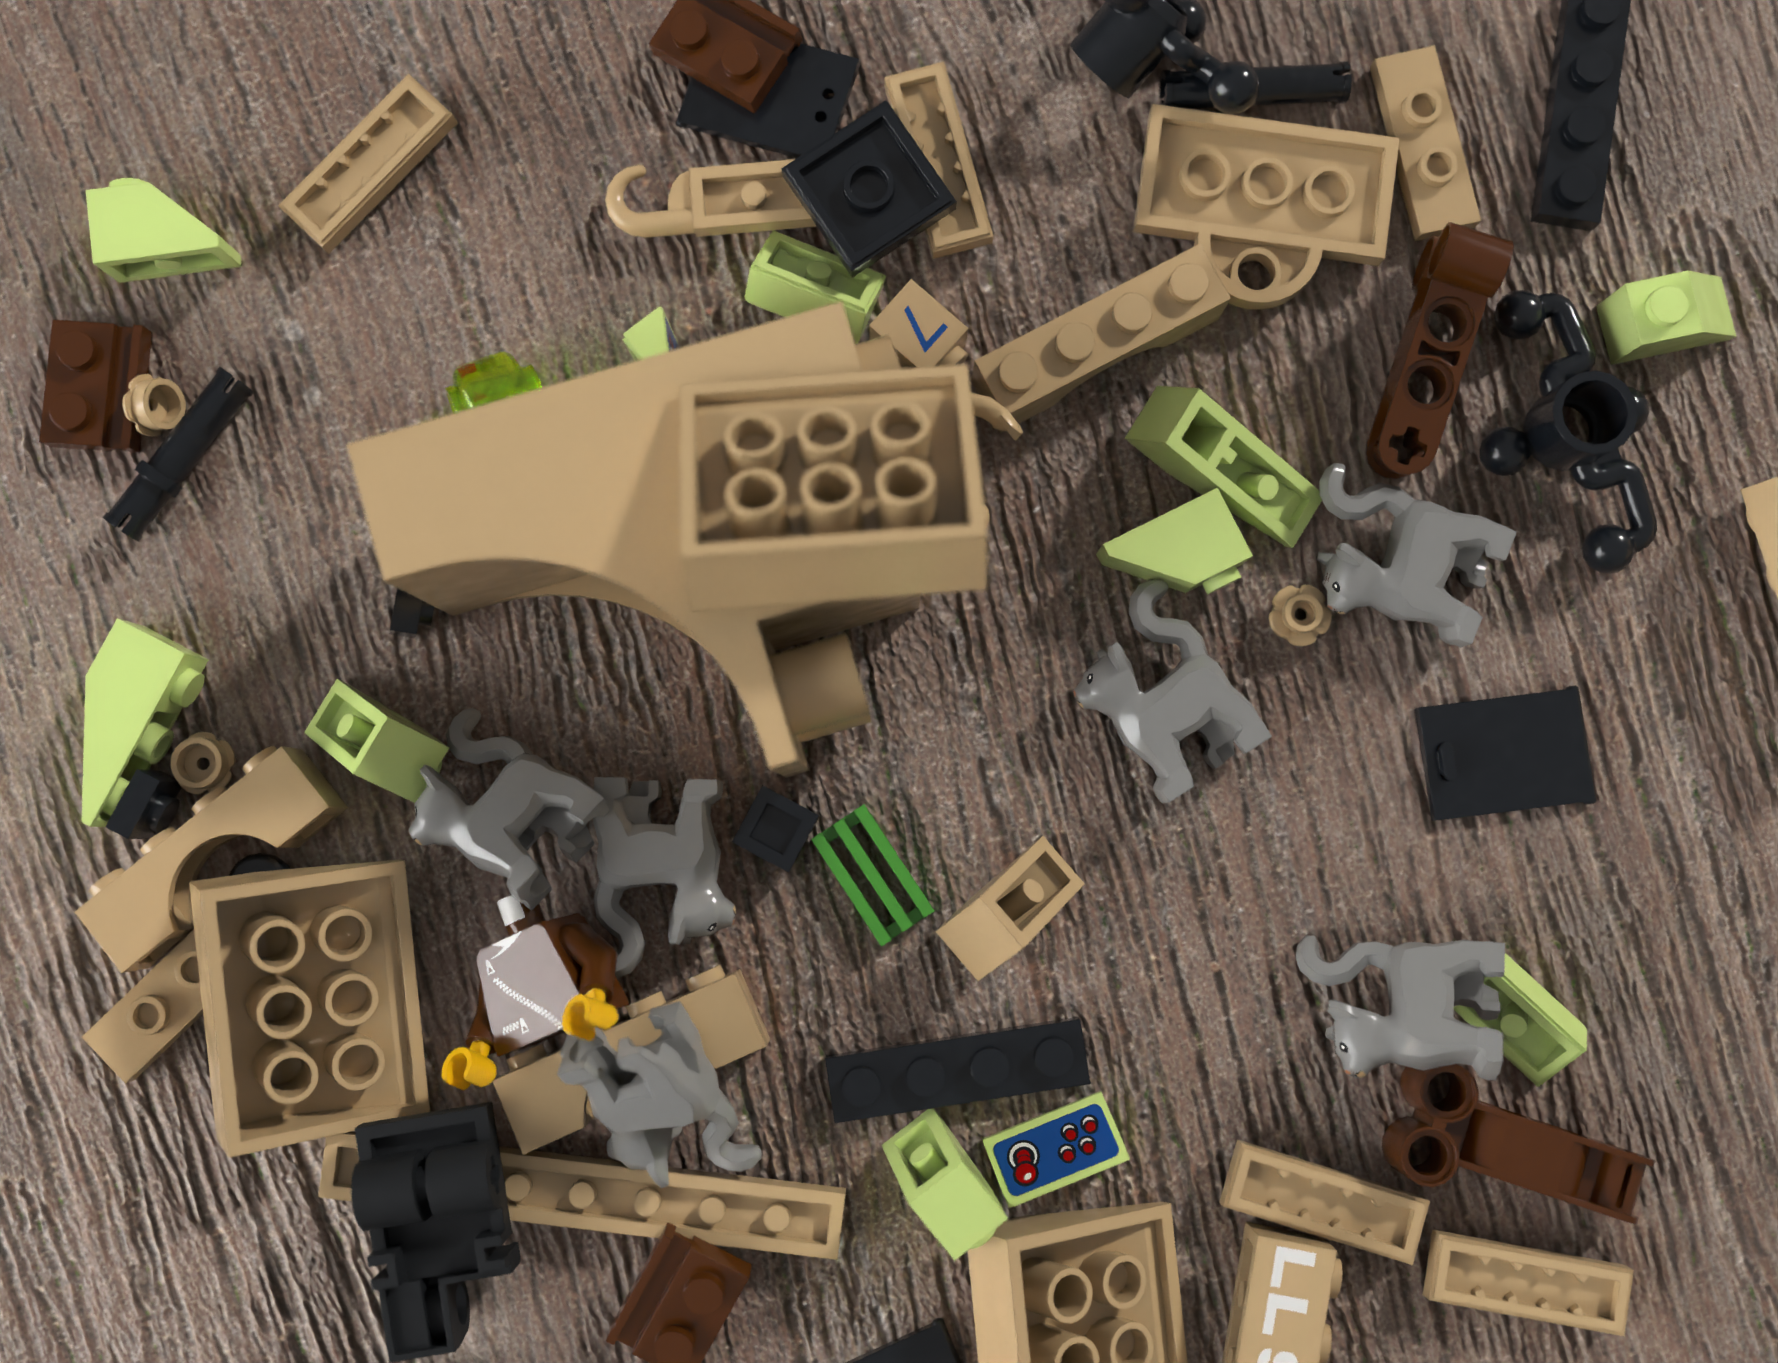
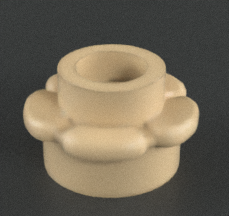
[122,374,186,437]
[1269,584,1332,646]
[170,732,236,795]

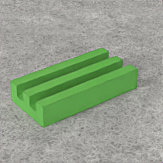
[811,804,935,947]

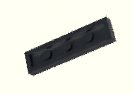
[1530,0,1631,231]
[825,1017,1091,1123]

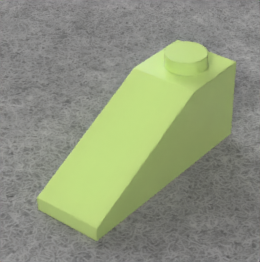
[1124,386,1322,548]

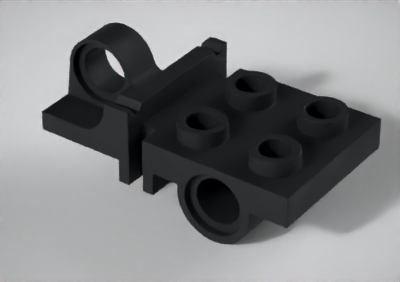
[351,1102,521,1363]

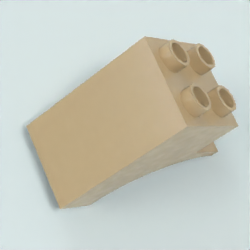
[346,301,921,778]

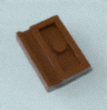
[649,0,803,113]
[39,319,152,453]
[605,1223,752,1363]

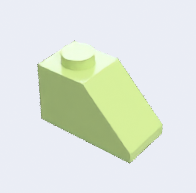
[85,178,242,283]
[1596,270,1736,365]
[1096,488,1253,595]
[304,679,449,803]
[881,1108,1008,1261]

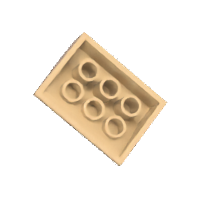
[680,364,988,611]
[189,859,430,1158]
[968,1202,1188,1363]

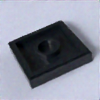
[781,100,957,278]

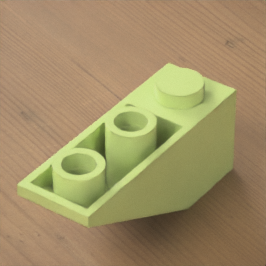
[81,618,209,827]

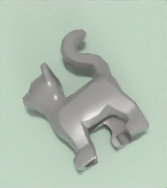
[1317,463,1517,648]
[1074,579,1272,804]
[408,708,609,910]
[593,777,736,978]
[1295,935,1505,1081]
[557,1001,762,1188]

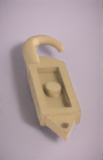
[605,159,817,238]

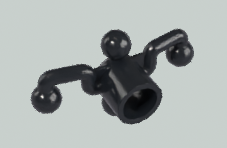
[1070,0,1260,114]
[1479,290,1657,574]

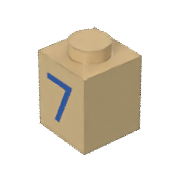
[869,279,969,369]

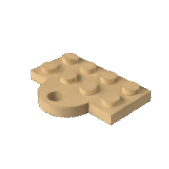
[1133,104,1400,310]

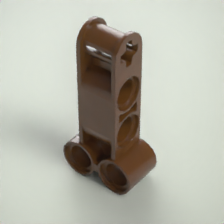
[1365,222,1514,479]
[1382,1064,1655,1224]

